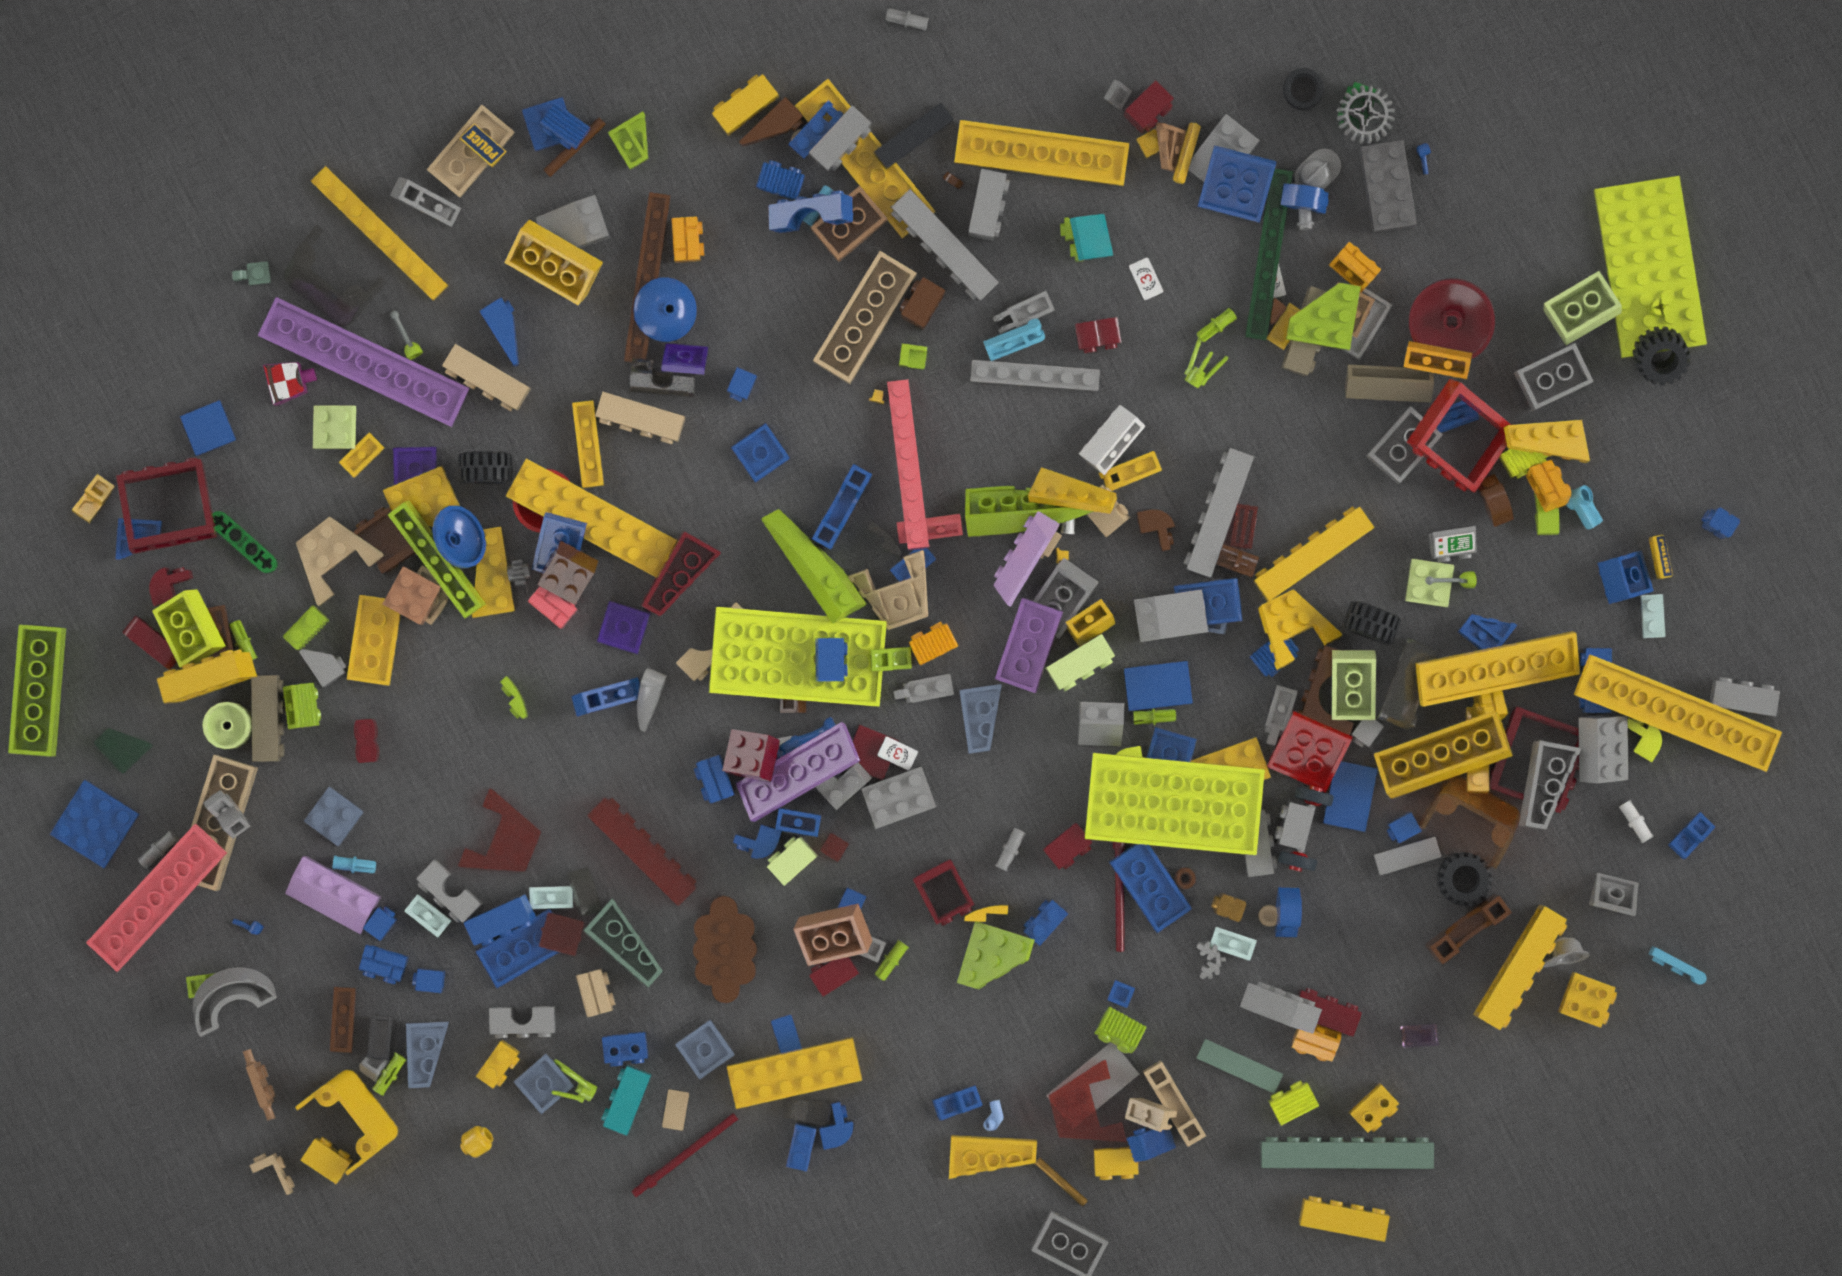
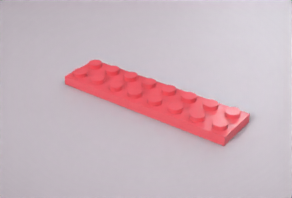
[86,824,227,972]

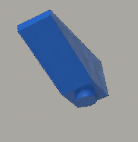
[480,298,519,367]
[571,677,640,717]

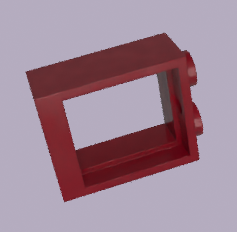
[913,859,975,926]

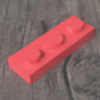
[896,514,963,544]

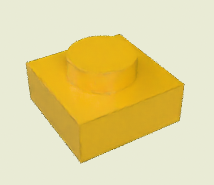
[1136,129,1159,159]

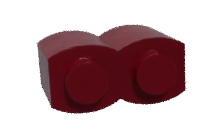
[1075,317,1121,354]
[354,719,380,763]

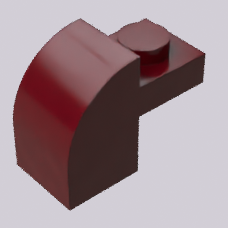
[149,567,194,607]

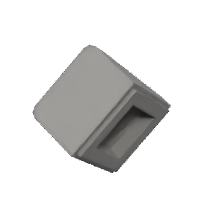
[360,1056,390,1082]

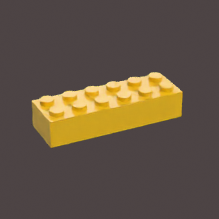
[1374,711,1513,799]
[1473,905,1567,1030]
[727,1037,862,1109]

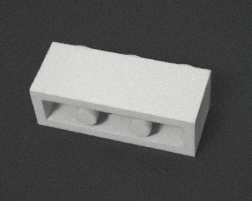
[1079,405,1145,475]

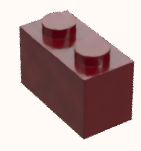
[1043,822,1093,870]
[809,957,859,997]

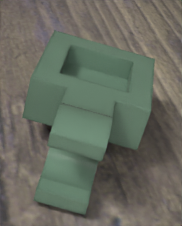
[232,261,271,286]

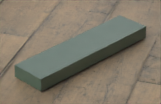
[1196,1039,1283,1094]

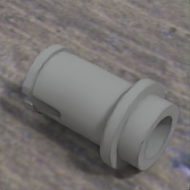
[1297,209,1314,231]

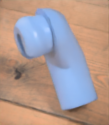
[983,1100,1004,1131]

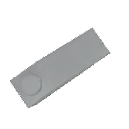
[390,177,461,227]

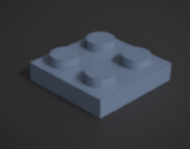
[304,787,364,846]
[675,1019,735,1080]
[514,1053,575,1114]

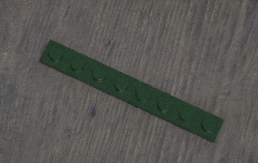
[1245,169,1293,341]

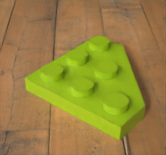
[1286,283,1361,350]
[957,921,1035,989]

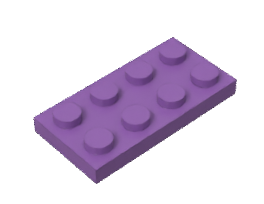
[995,598,1063,693]

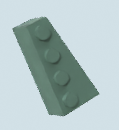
[584,898,663,988]

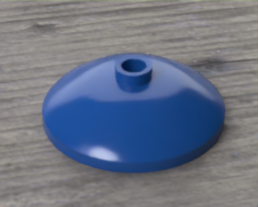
[633,277,697,342]
[433,506,486,568]

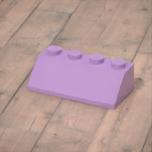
[994,511,1060,607]
[285,856,381,934]

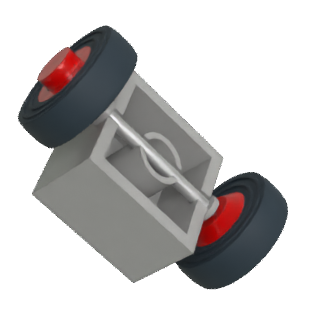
[1274,785,1334,872]

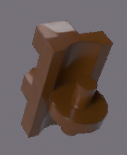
[1216,544,1259,577]

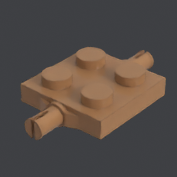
[242,1049,276,1121]

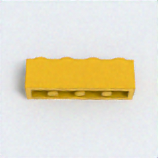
[1299,1196,1390,1242]

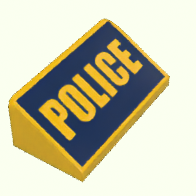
[459,124,506,168]
[1649,535,1673,579]

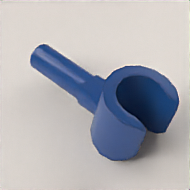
[1416,143,1431,175]
[232,919,264,935]

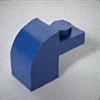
[1281,184,1329,214]
[733,825,782,859]
[1275,887,1302,937]
[819,1101,854,1150]

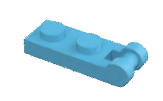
[983,319,1045,361]
[1648,946,1707,984]

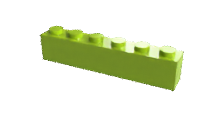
[388,501,486,618]

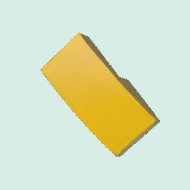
[72,474,115,524]
[964,905,1008,922]

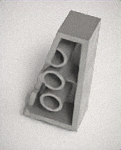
[1519,741,1582,830]

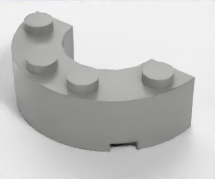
[193,967,277,1037]

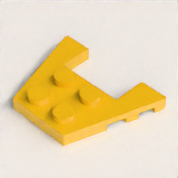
[1258,589,1342,670]

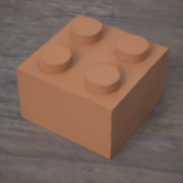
[383,566,442,625]

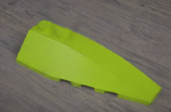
[965,486,1094,537]
[761,509,866,624]

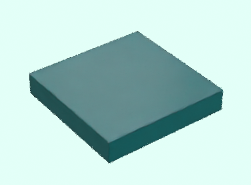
[1070,214,1113,261]

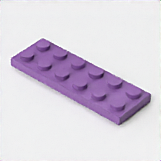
[736,722,860,822]

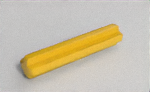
[1173,123,1201,184]

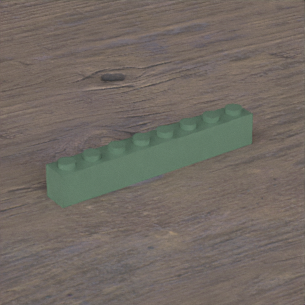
[1260,1136,1434,1169]

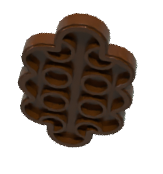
[693,896,757,1003]

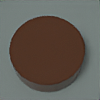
[943,171,964,189]

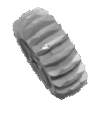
[1337,85,1395,144]

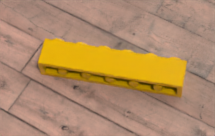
[1253,506,1375,602]

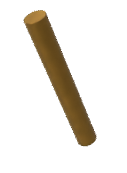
[1034,1158,1088,1207]

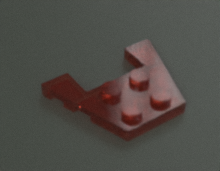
[458,789,542,872]
[1048,1059,1127,1142]

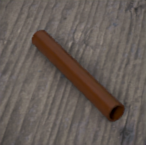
[543,117,606,177]

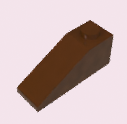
[739,97,804,147]

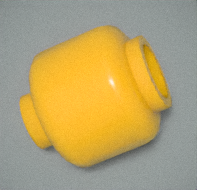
[460,1126,493,1158]

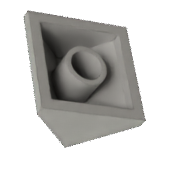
[1589,873,1639,916]

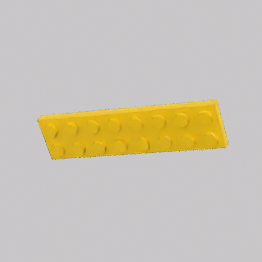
[795,79,936,239]
[954,120,1129,186]
[506,458,677,577]
[1415,631,1580,707]

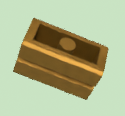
[1211,893,1246,922]

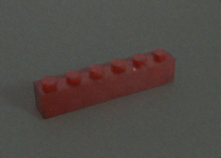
[587,797,697,906]

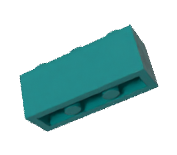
[601,1065,652,1136]

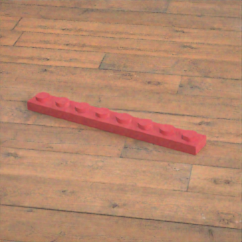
[887,379,929,550]

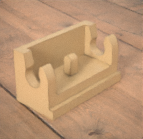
[1125,1098,1177,1132]

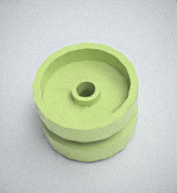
[202,702,252,749]

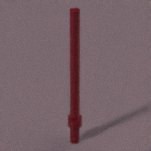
[1113,841,1126,952]
[631,1113,739,1197]

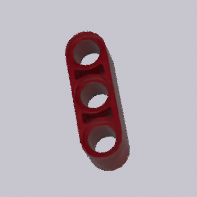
[122,615,177,670]

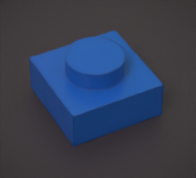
[1107,980,1135,1008]

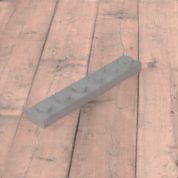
[970,360,1100,391]

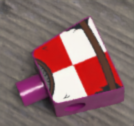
[263,362,317,406]

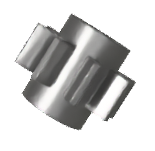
[507,559,531,586]

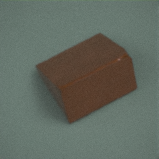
[1269,298,1287,325]
[780,699,806,713]

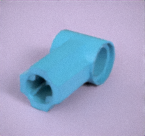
[1566,485,1603,530]

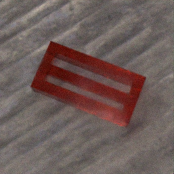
[1230,503,1258,549]

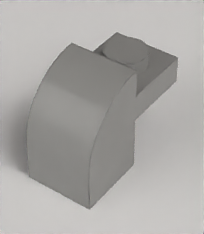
[203,790,250,839]

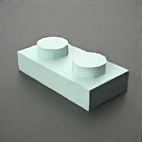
[1640,594,1665,638]
[529,886,573,909]
[405,894,452,937]
[1210,927,1257,961]

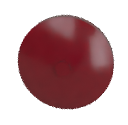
[1409,278,1495,359]

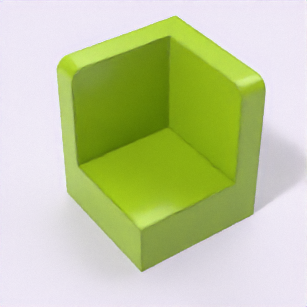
[899,343,927,370]

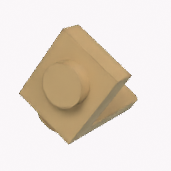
[250,1153,294,1195]

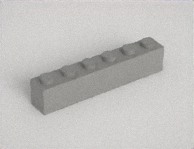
[890,189,999,300]
[1183,448,1254,578]

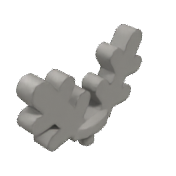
[1197,941,1226,979]

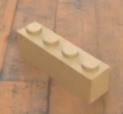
[442,344,530,411]
[595,392,685,444]

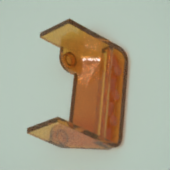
[1418,775,1520,869]

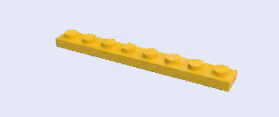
[311,166,448,301]

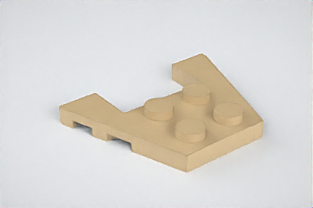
[296,517,386,606]
[848,550,928,630]

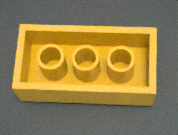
[504,220,603,305]
[157,649,257,703]

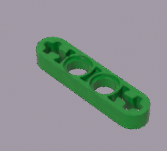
[213,511,278,573]

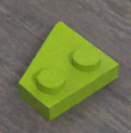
[608,111,649,170]

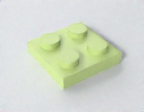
[313,405,356,449]
[1405,559,1454,607]

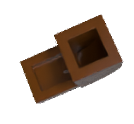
[1478,474,1514,527]
[1136,509,1175,552]

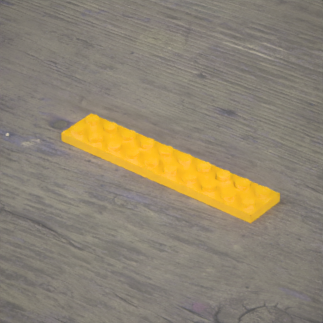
[1574,655,1782,772]

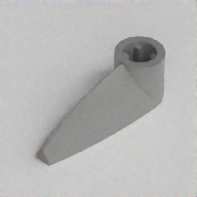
[637,668,667,732]

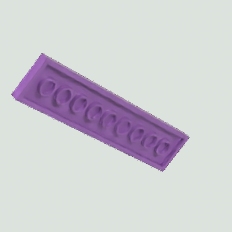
[258,297,470,427]

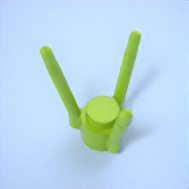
[1184,338,1228,389]
[551,1059,597,1103]

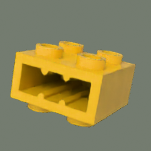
[1558,972,1617,1028]

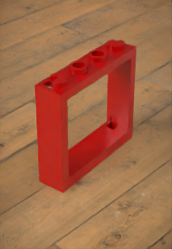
[1406,379,1511,493]

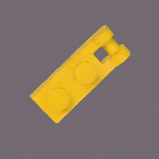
[1098,451,1162,491]

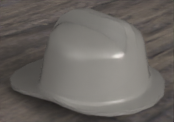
[1294,148,1341,189]
[1543,938,1590,967]

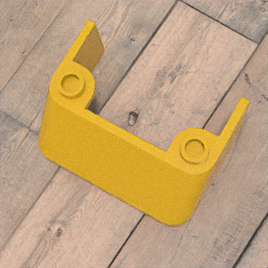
[295,1069,398,1176]

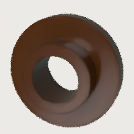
[1174,868,1196,889]

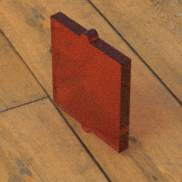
[539,912,584,956]

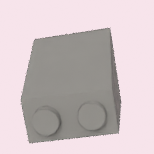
[1078,702,1124,746]

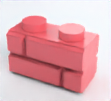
[528,586,578,629]

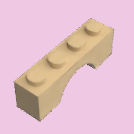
[676,602,743,681]
[1143,1060,1206,1147]

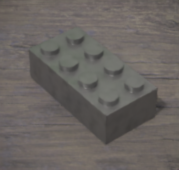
[1359,140,1417,234]

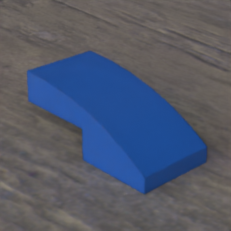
[1668,812,1715,860]
[932,1085,983,1121]

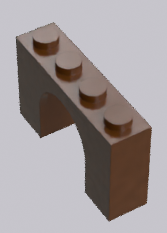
[1297,646,1354,735]
[1425,894,1512,964]

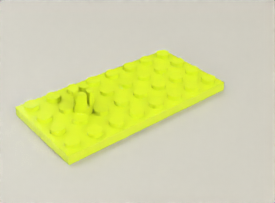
[1594,176,1707,358]
[709,607,887,707]
[1085,753,1265,855]

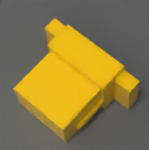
[869,389,884,404]
[1055,548,1069,563]

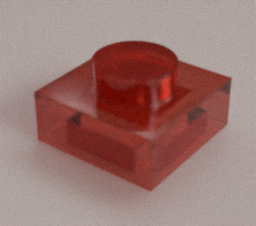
[820,833,849,862]

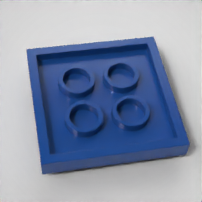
[1198,145,1276,223]
[50,780,139,868]

